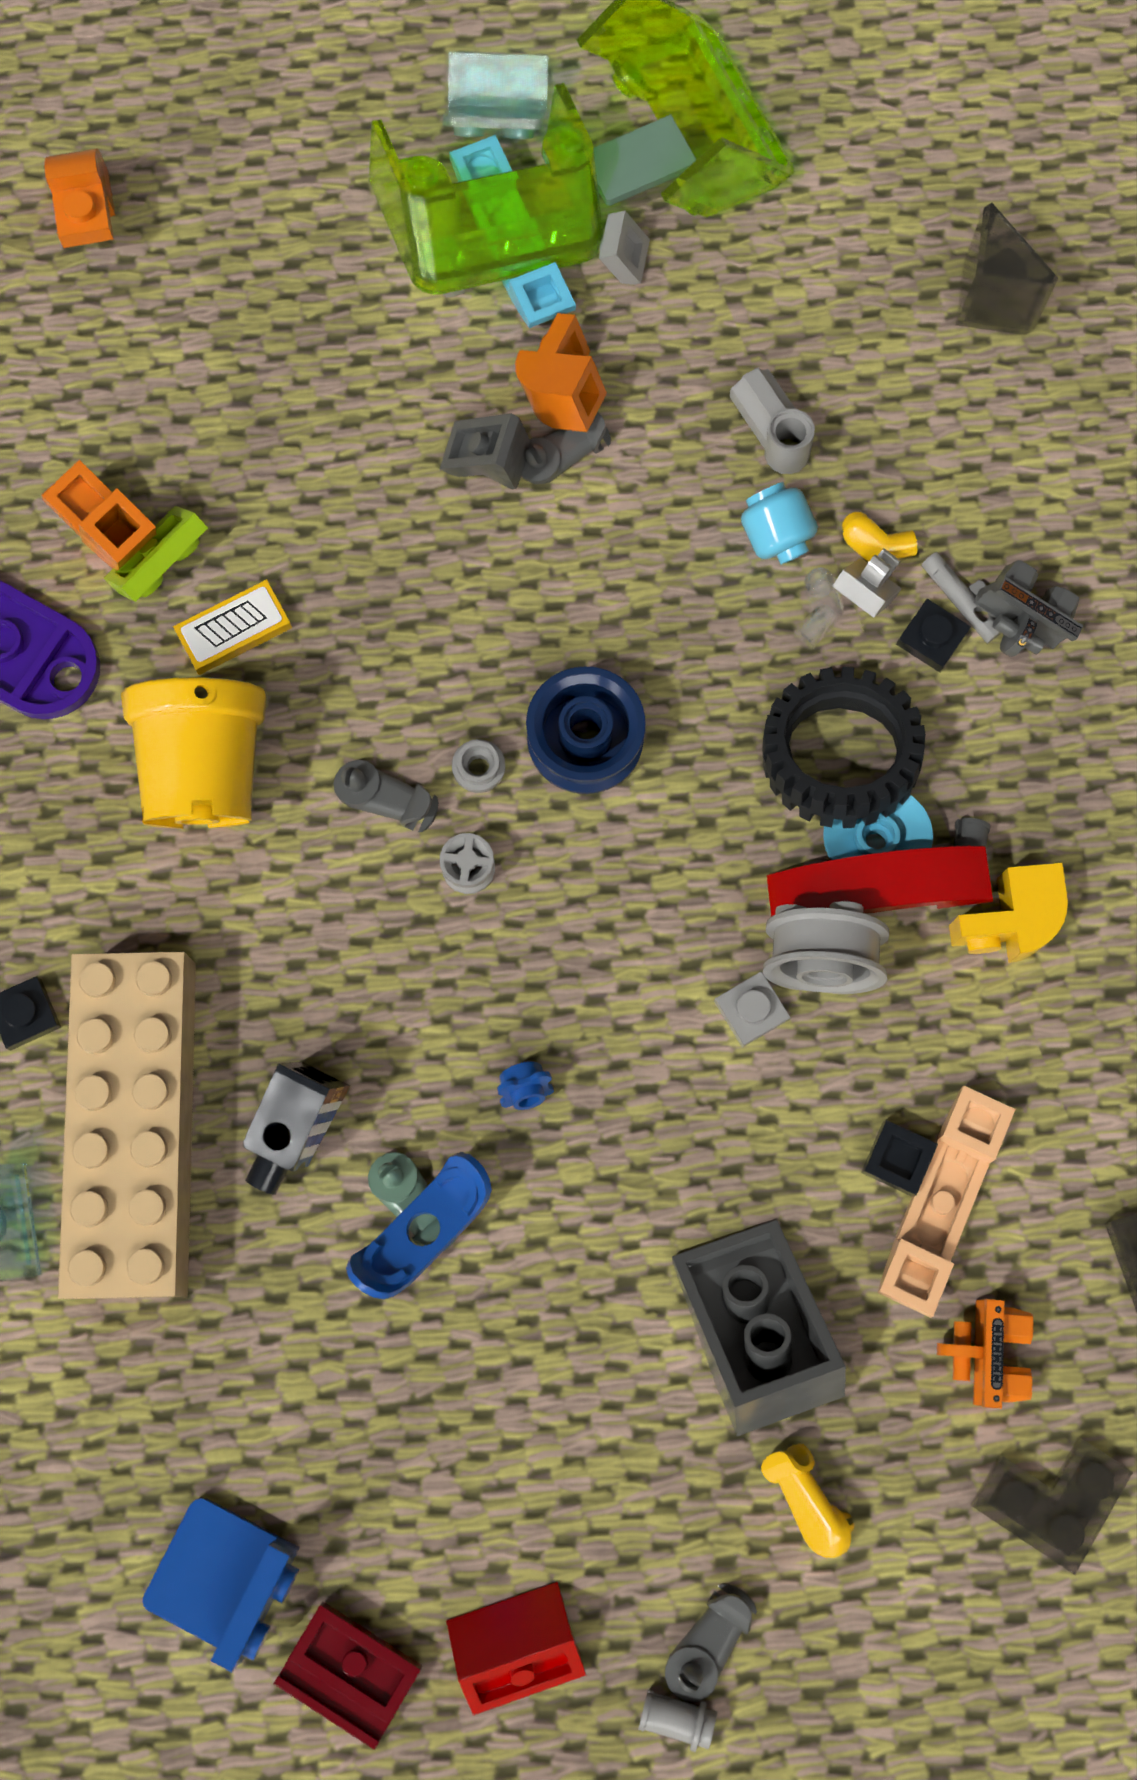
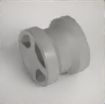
[440,833,495,894]

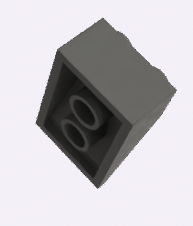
[672,1219,846,1436]

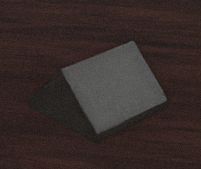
[956,203,1058,335]

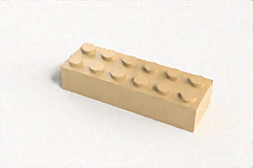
[58,952,196,1299]

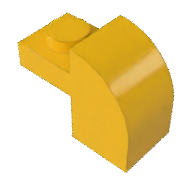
[949,863,1068,963]

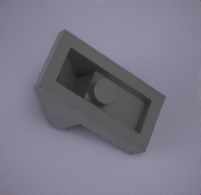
[440,413,531,489]

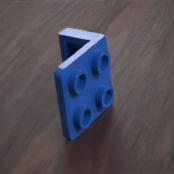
[143,1497,300,1672]

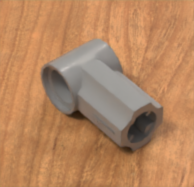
[730,368,815,474]

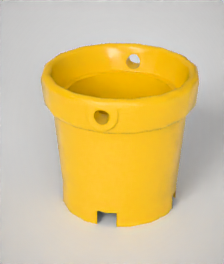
[121,677,266,829]

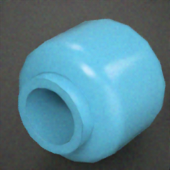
[741,482,818,565]

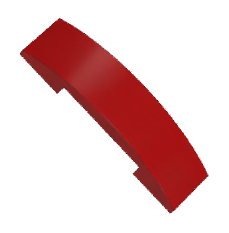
[766,846,993,917]

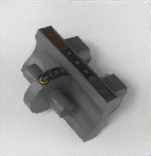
[973,560,1083,657]

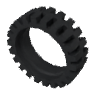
[762,667,926,828]

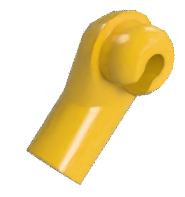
[842,512,918,562]

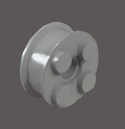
[763,901,889,994]

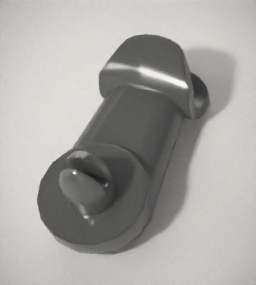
[521,412,611,484]
[333,760,439,832]
[665,1584,757,1702]

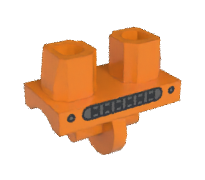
[937,1299,1033,1409]

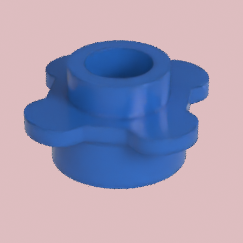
[497,1062,554,1110]

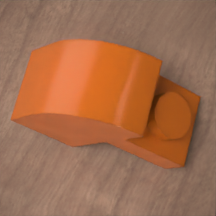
[45,148,115,248]
[515,313,607,432]
[41,460,156,571]

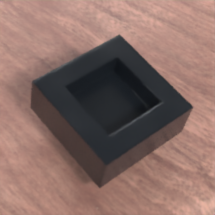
[896,599,971,672]
[0,976,62,1051]
[861,1120,938,1197]

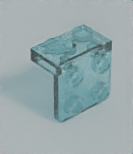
[442,51,549,139]

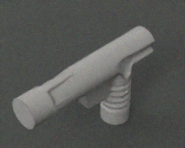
[921,552,1002,644]

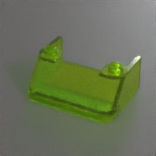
[576,0,795,218]
[369,83,603,295]

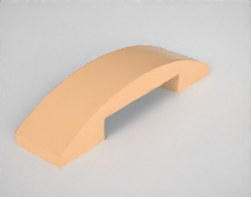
[877,1086,1016,1318]

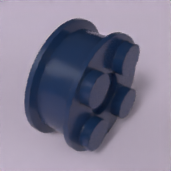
[526,666,646,794]

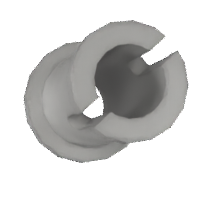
[638,1689,717,1752]

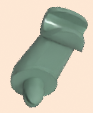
[368,1152,458,1251]

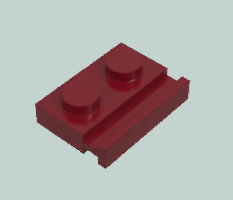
[273,1601,423,1750]

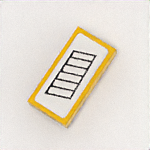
[173,579,292,675]

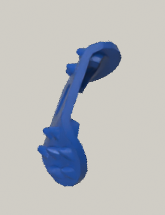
[346,1152,492,1299]

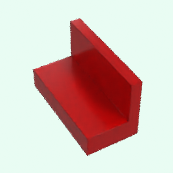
[446,1582,586,1716]

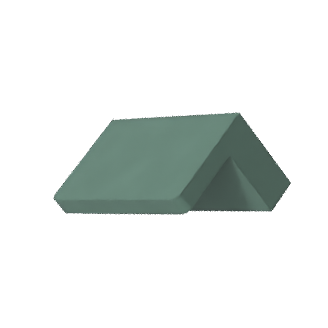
[581,115,696,206]

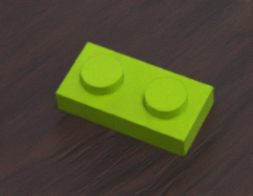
[103,505,208,602]

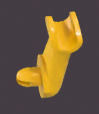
[761,1443,855,1558]

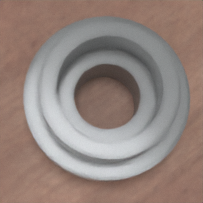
[452,739,505,793]

